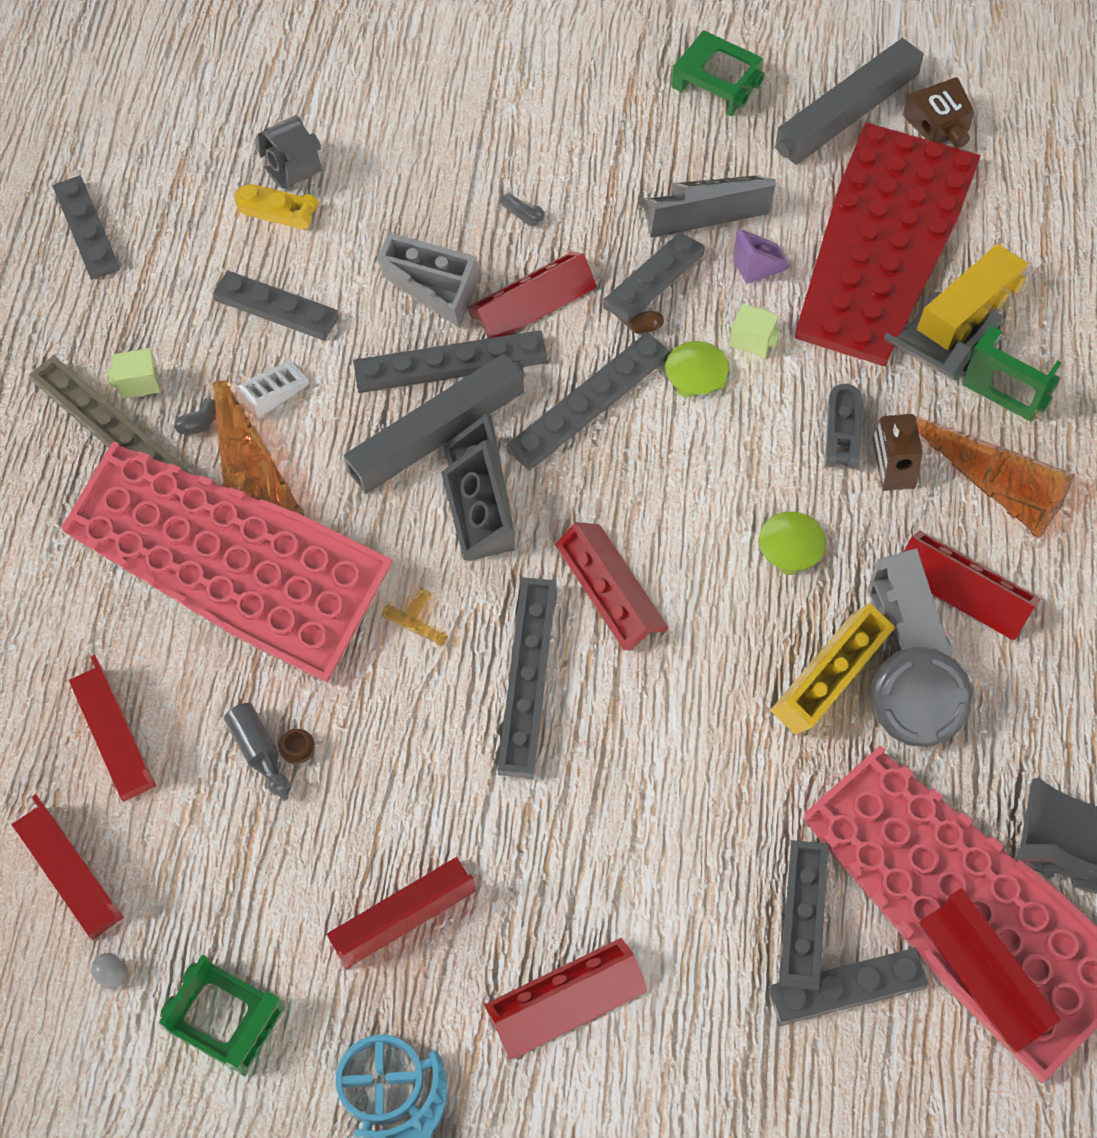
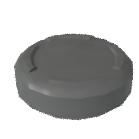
[870,646,973,747]

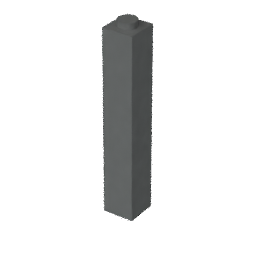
[775,37,924,165]
[343,353,525,494]

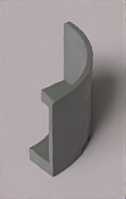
[884,291,1004,381]
[1018,778,1097,894]

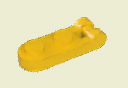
[234,184,320,229]

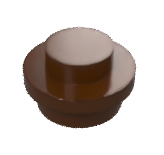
[279,729,315,764]

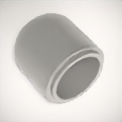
[91,953,128,989]

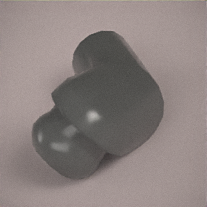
[501,193,545,226]
[174,398,219,435]

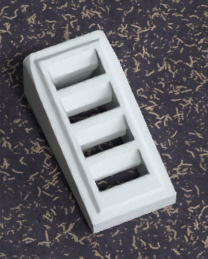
[236,361,310,419]

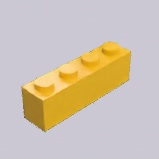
[917,243,1028,350]
[770,603,895,735]

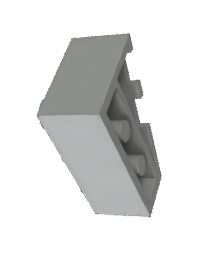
[377,232,481,328]
[867,549,952,657]

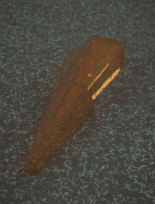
[213,380,304,516]
[915,416,1075,538]

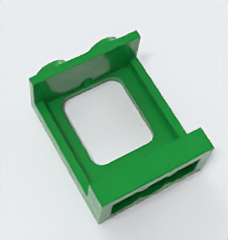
[672,30,765,116]
[962,325,1062,422]
[159,955,286,1076]

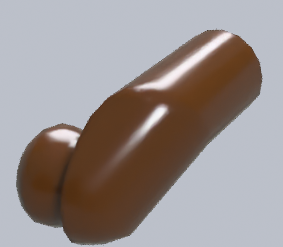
[616,311,664,334]

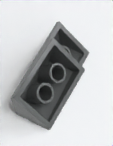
[642,175,776,238]
[441,414,515,561]

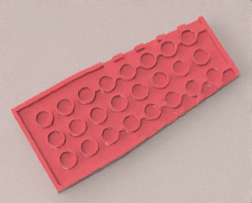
[61,442,393,684]
[803,746,1097,1084]

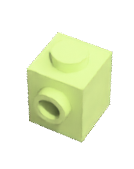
[729,303,781,358]
[108,348,160,399]

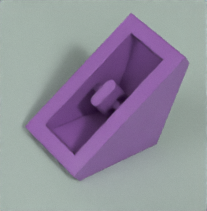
[733,229,790,284]

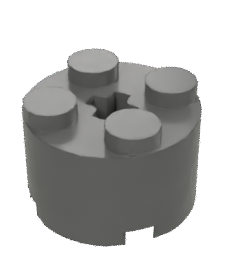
[256,115,322,188]

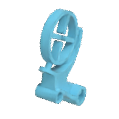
[336,1035,447,1138]

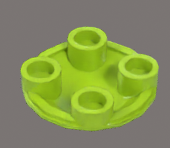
[665,341,729,398]
[758,511,827,575]

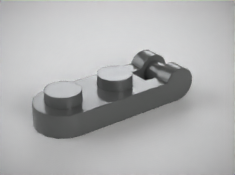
[824,384,862,469]

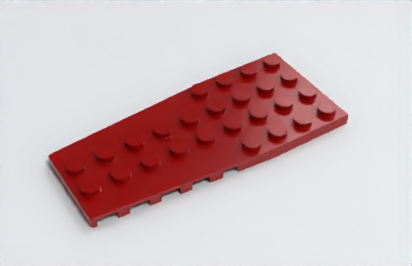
[795,122,981,366]

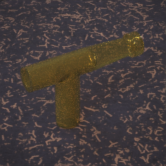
[382,588,448,647]

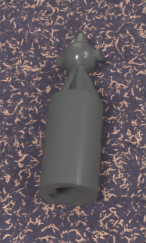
[224,703,289,801]

